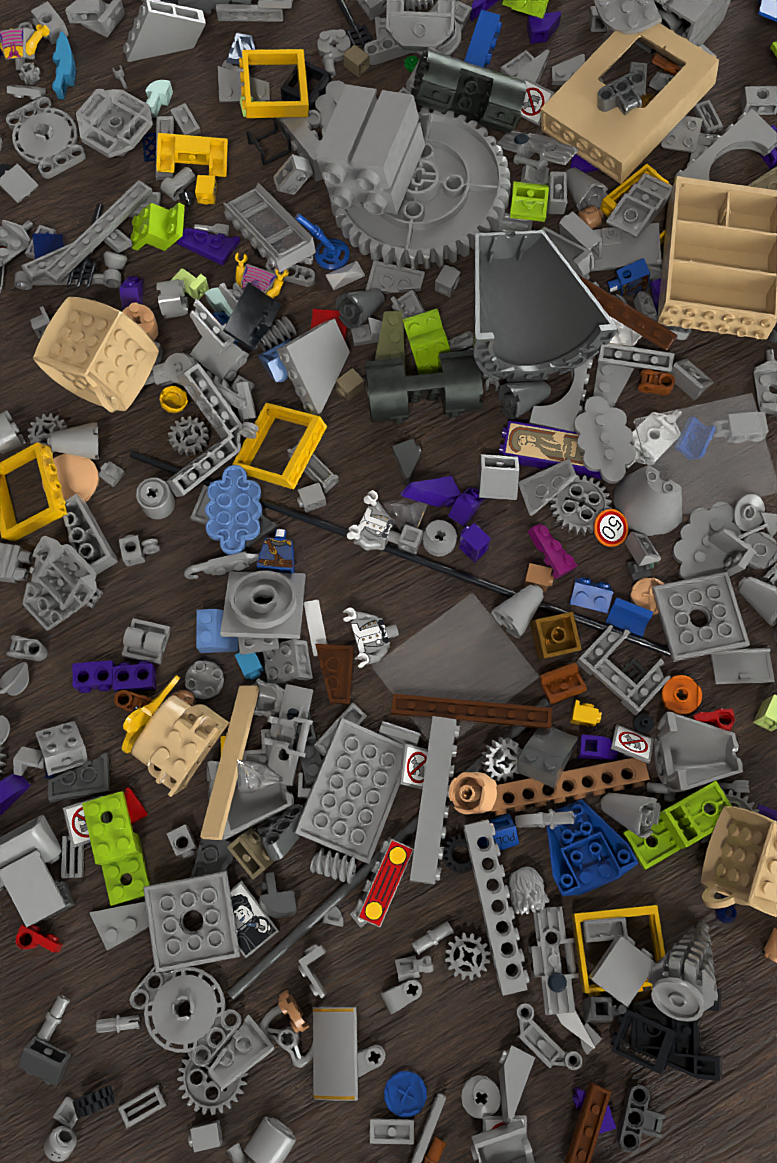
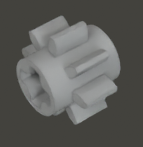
[19,63,41,85]

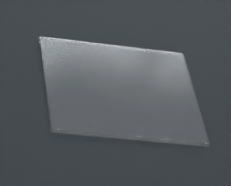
[634,393,777,515]
[372,593,540,742]

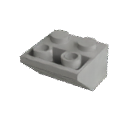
[478,454,519,500]

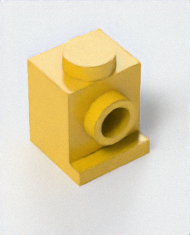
[570,700,602,728]

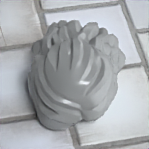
[251,679,285,717]
[508,867,549,915]

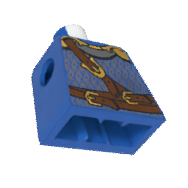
[607,258,650,297]
[257,529,295,573]

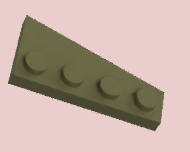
[375,311,406,377]

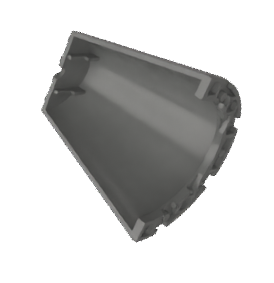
[473,230,618,383]

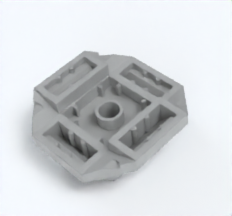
[76,89,153,158]

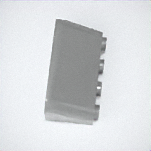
[0,814,62,891]

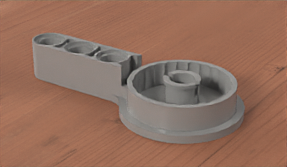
[364,10,461,65]

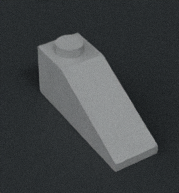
[513,49,550,84]
[499,1045,535,1125]

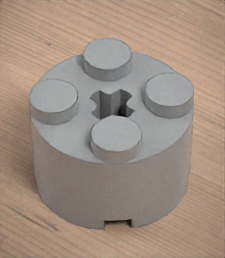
[157,279,189,319]
[0,410,26,455]

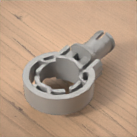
[515,809,574,830]

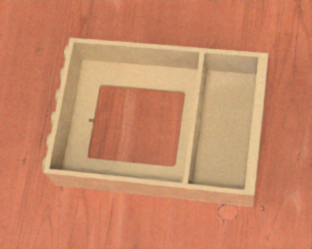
[540,23,719,184]

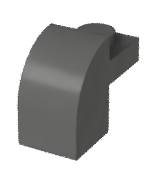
[258,872,297,918]

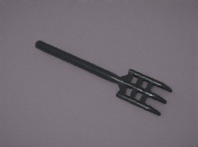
[336,0,374,49]
[66,203,103,289]

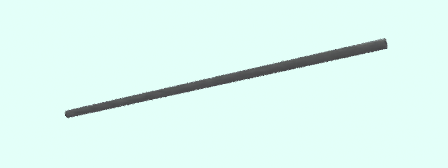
[227,698,550,1000]

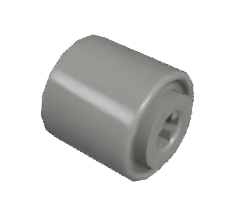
[136,478,175,519]
[244,1117,296,1163]

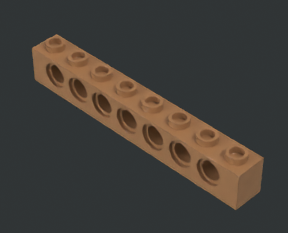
[489,758,650,816]

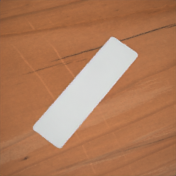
[304,600,327,656]

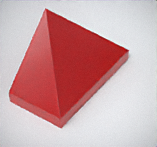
[124,788,148,825]

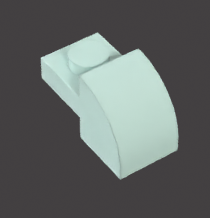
[146,80,173,118]
[205,288,233,317]

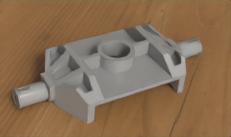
[0,220,33,267]
[753,349,777,418]

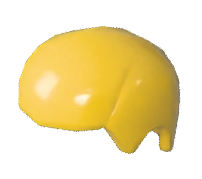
[160,385,188,414]

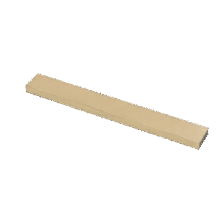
[200,686,260,840]

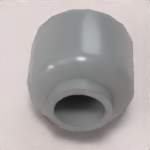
[44,1126,77,1162]

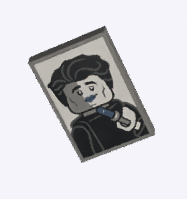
[230,881,279,958]

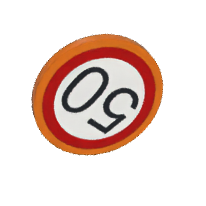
[593,509,628,547]

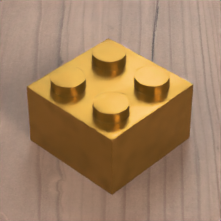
[530,612,582,659]

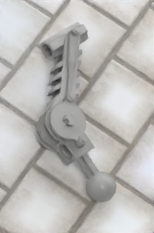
[144,353,257,422]

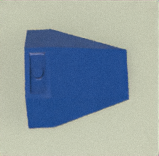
[546,799,638,896]

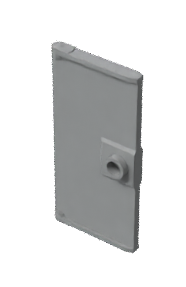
[590,223,663,272]

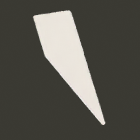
[556,1011,595,1048]

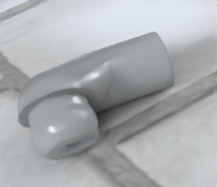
[647,782,676,802]

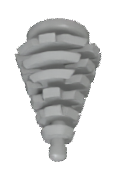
[648,922,718,1022]

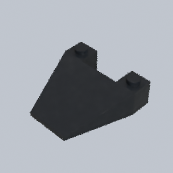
[631,988,722,1081]

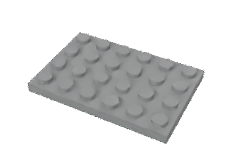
[294,718,404,864]

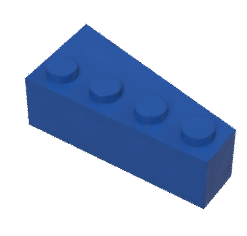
[464,10,503,68]

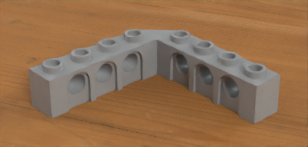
[166,363,242,497]

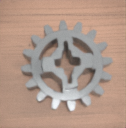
[28,413,68,453]
[168,416,209,456]
[481,737,523,782]
[445,933,490,980]

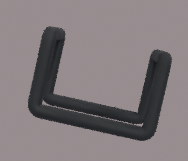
[246,118,292,165]

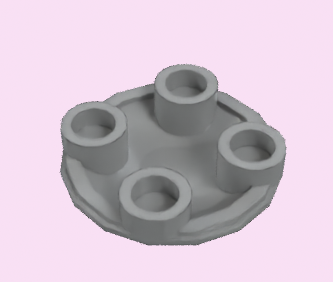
[185,660,224,699]

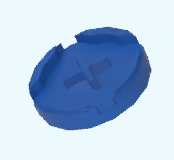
[384,1071,427,1118]

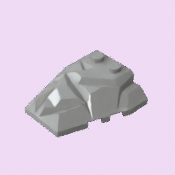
[23,536,97,631]

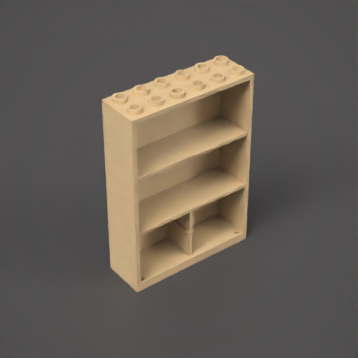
[657,176,777,339]

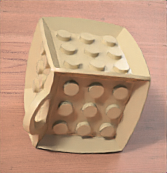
[33,297,159,412]
[701,806,777,917]

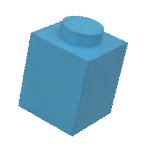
[235,652,264,680]

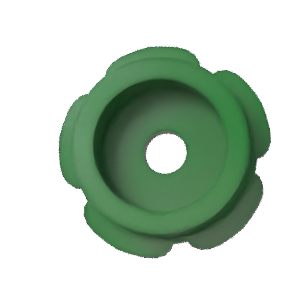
[404,56,419,72]

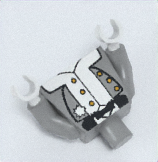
[347,490,401,551]
[343,608,399,668]

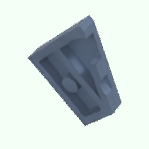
[226,33,257,66]

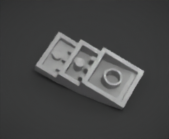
[606,173,673,238]

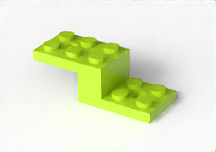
[622,781,732,870]
[82,791,150,906]

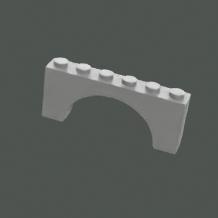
[672,109,777,186]
[529,358,593,432]

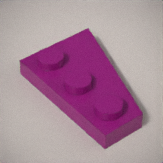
[528,524,578,579]

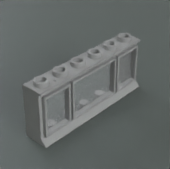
[223,183,316,272]

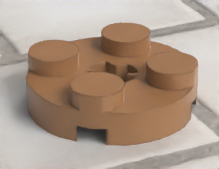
[278,989,310,1033]

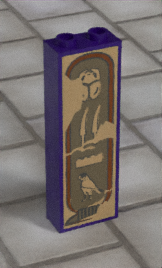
[499,421,602,479]

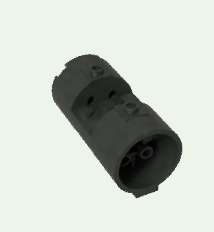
[411,48,526,134]
[365,350,483,424]

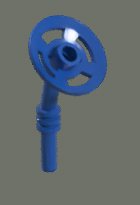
[295,213,350,270]

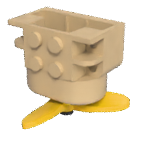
[122,675,229,797]

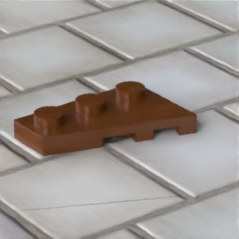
[315,644,354,705]

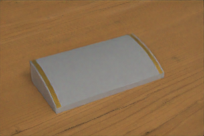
[313,1006,358,1101]

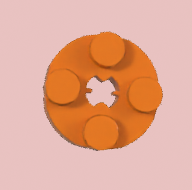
[661,675,702,715]

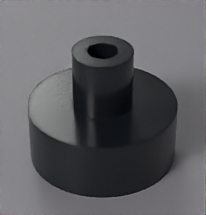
[178,190,196,207]
[633,713,654,734]

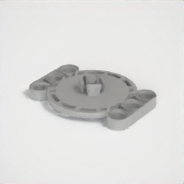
[6,97,86,179]
[130,966,242,1067]

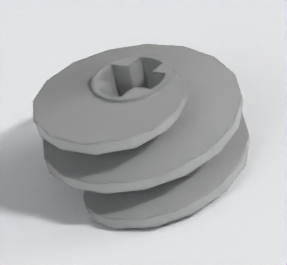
[423,520,457,556]
[461,1075,501,1119]

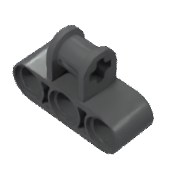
[597,70,645,115]
[257,804,303,861]
[616,1083,666,1152]

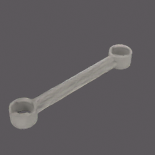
[14,269,121,290]

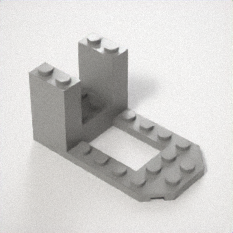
[386,0,455,49]

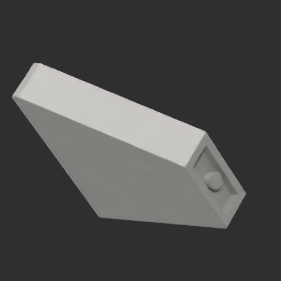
[123,0,206,62]
[276,319,350,415]

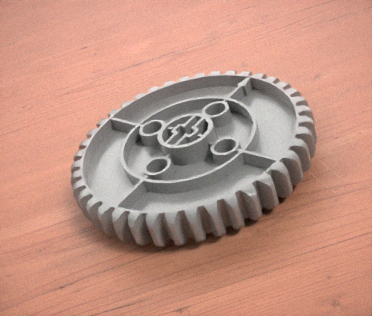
[329,107,511,270]

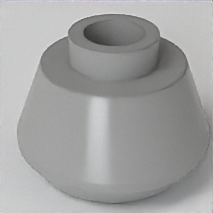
[103,251,128,271]

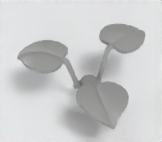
[0,662,29,746]

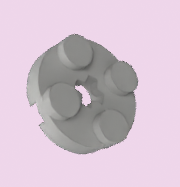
[317,29,351,62]

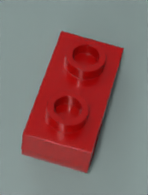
[692,708,735,732]
[15,924,63,952]

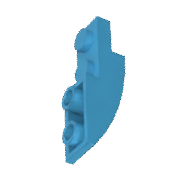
[52,32,76,99]

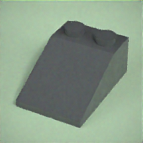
[517,727,579,788]

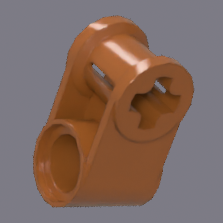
[638,369,675,396]
[114,690,153,713]

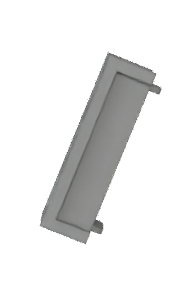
[287,439,339,494]

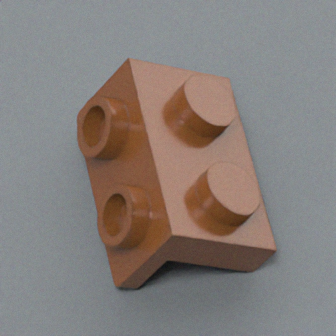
[540,662,587,705]

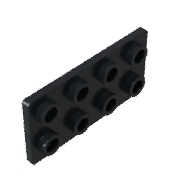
[223,283,281,351]

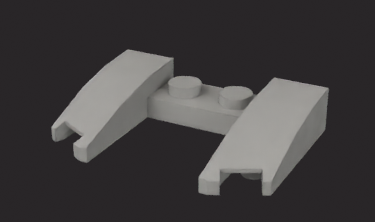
[190,283,243,355]
[576,625,671,716]

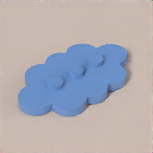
[205,465,262,555]

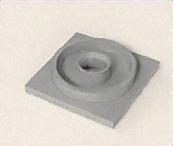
[220,571,306,639]
[651,571,750,662]
[143,871,240,973]

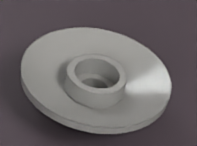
[733,494,765,532]

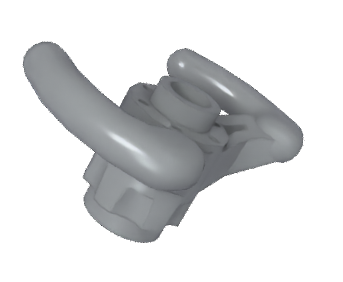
[259,1005,313,1068]

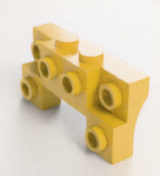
[156,133,228,177]

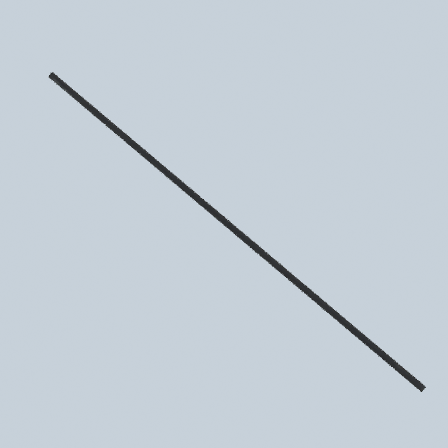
[130,451,671,657]

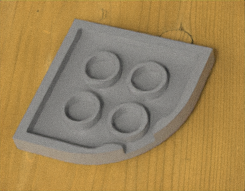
[593,0,662,34]

